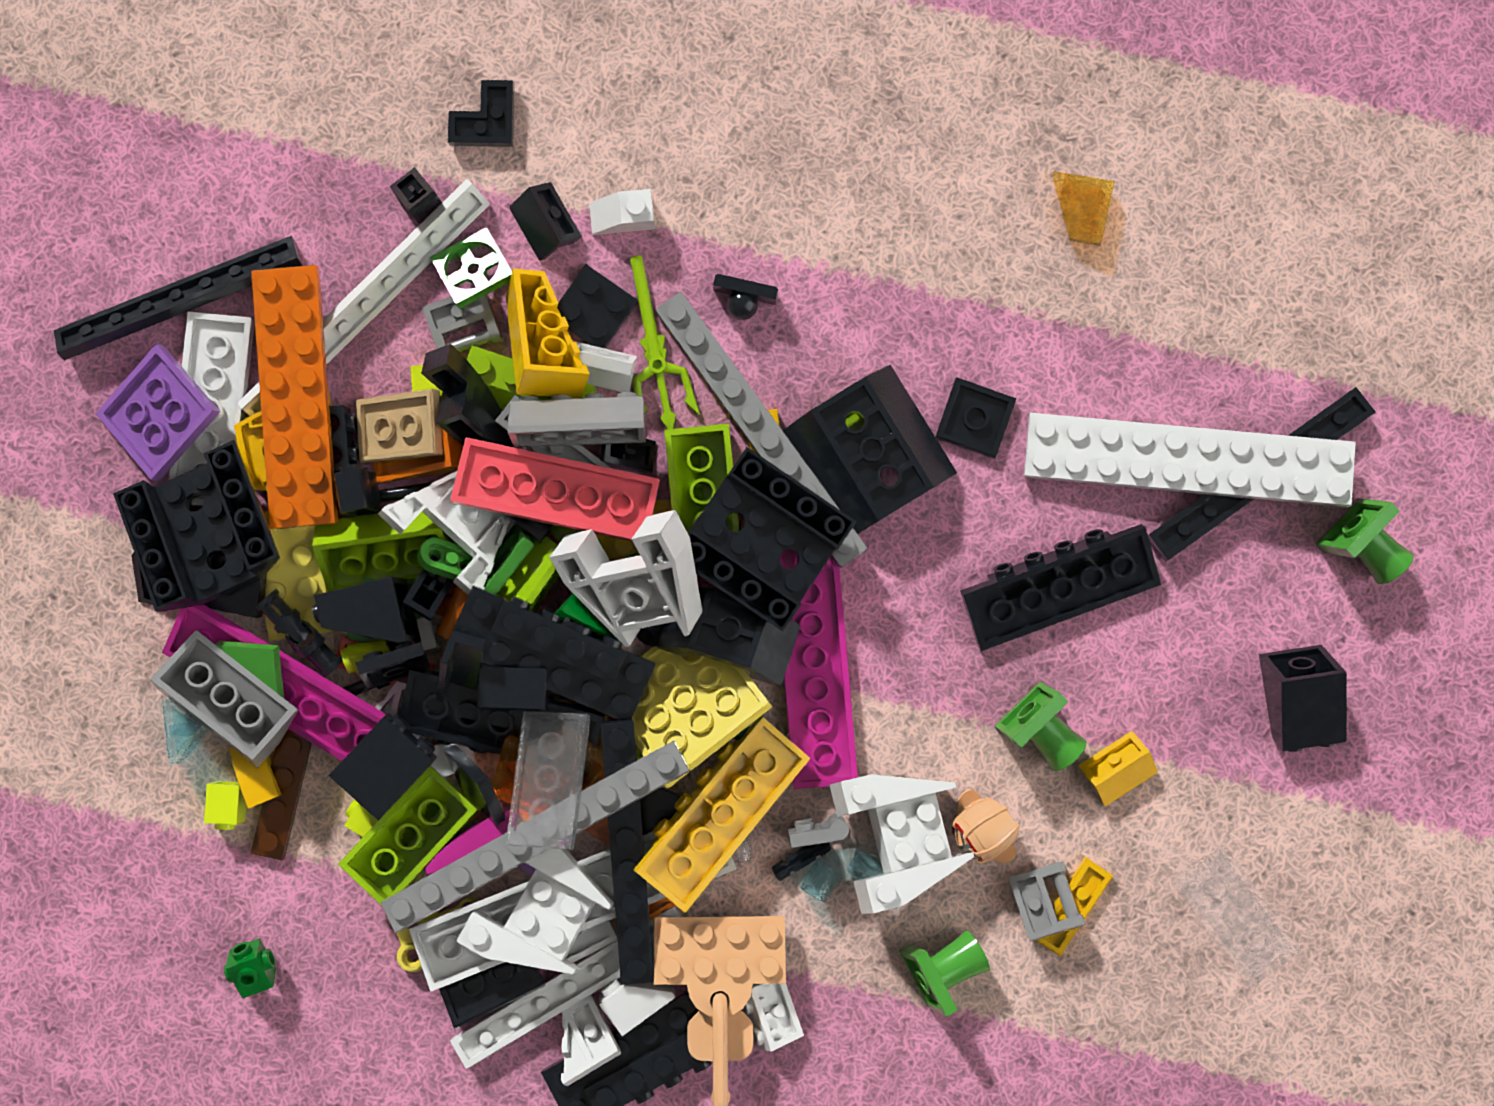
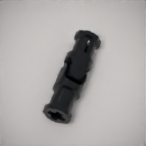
[254,588,343,678]

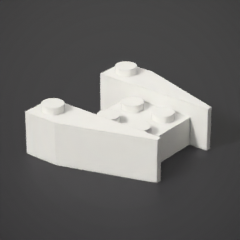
[549,510,703,647]
[830,774,974,914]
[456,822,615,974]

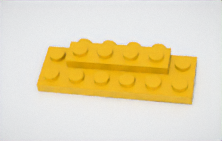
[634,716,810,913]

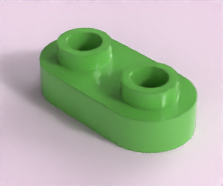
[417,538,473,580]

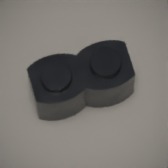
[333,464,382,516]

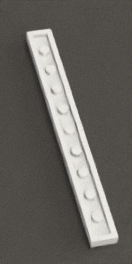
[237,179,490,416]

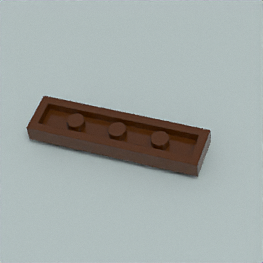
[250,729,312,861]

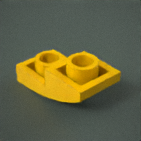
[229,747,282,809]

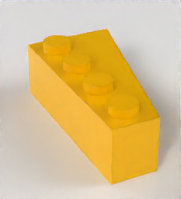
[505,268,590,399]

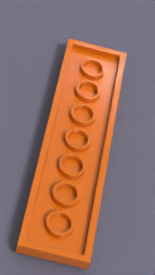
[251,265,338,529]

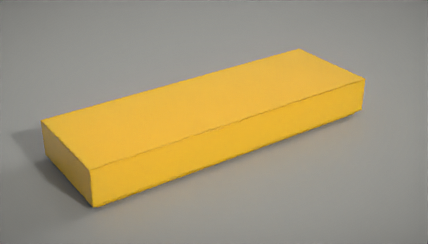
[1036,857,1113,957]

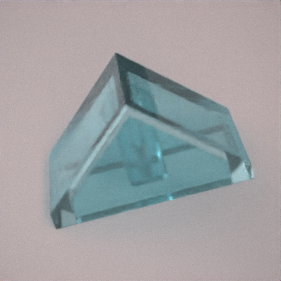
[162,699,210,765]

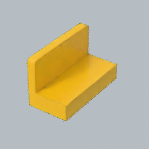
[1078,731,1158,806]

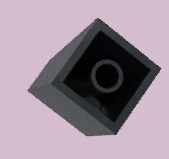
[312,576,421,643]
[1259,645,1347,752]
[328,713,437,821]

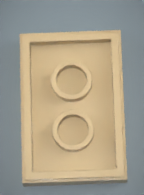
[356,389,443,464]

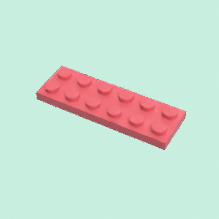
[450,437,660,542]

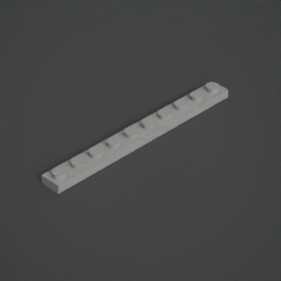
[655,291,868,568]
[380,741,691,932]

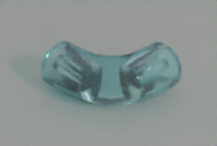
[799,848,883,903]

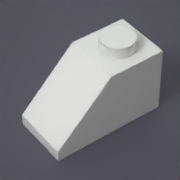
[589,189,655,235]
[599,979,675,1036]

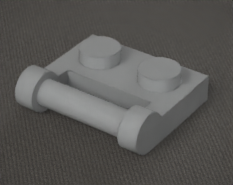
[422,288,503,353]
[788,813,849,848]
[1008,861,1086,942]

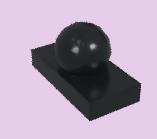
[713,273,778,320]

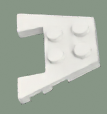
[378,471,510,595]

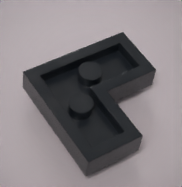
[448,80,515,147]

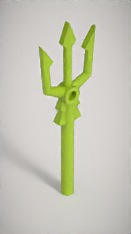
[630,255,701,429]

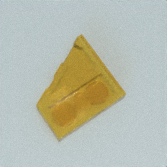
[1053,171,1115,246]

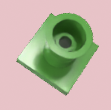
[1316,498,1414,584]
[995,682,1087,771]
[899,930,990,1017]

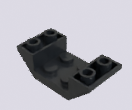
[657,587,800,687]

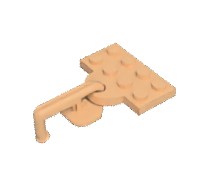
[654,916,786,1106]

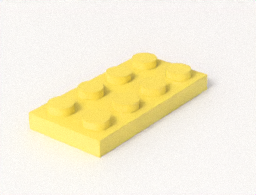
[263,511,335,641]

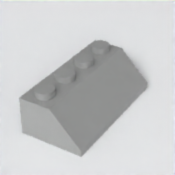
[507,392,646,448]
[150,630,298,768]

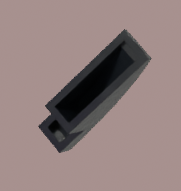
[421,343,519,449]

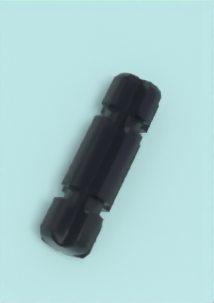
[772,842,832,881]

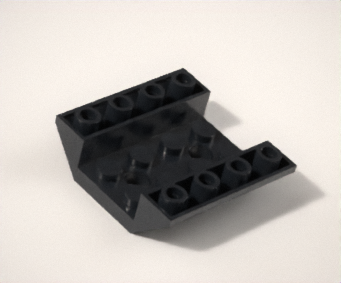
[782,365,957,534]
[113,440,280,612]
[688,447,857,632]

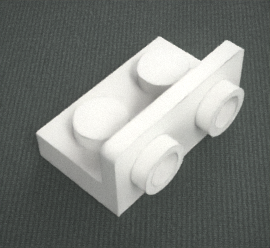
[741,984,804,1052]

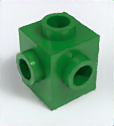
[224,938,276,999]

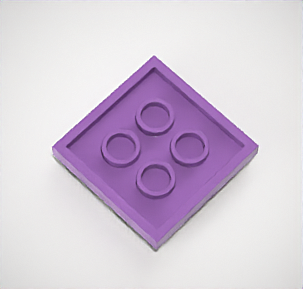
[95,344,220,481]

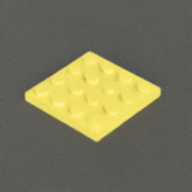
[632,646,773,788]

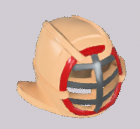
[952,789,1020,864]

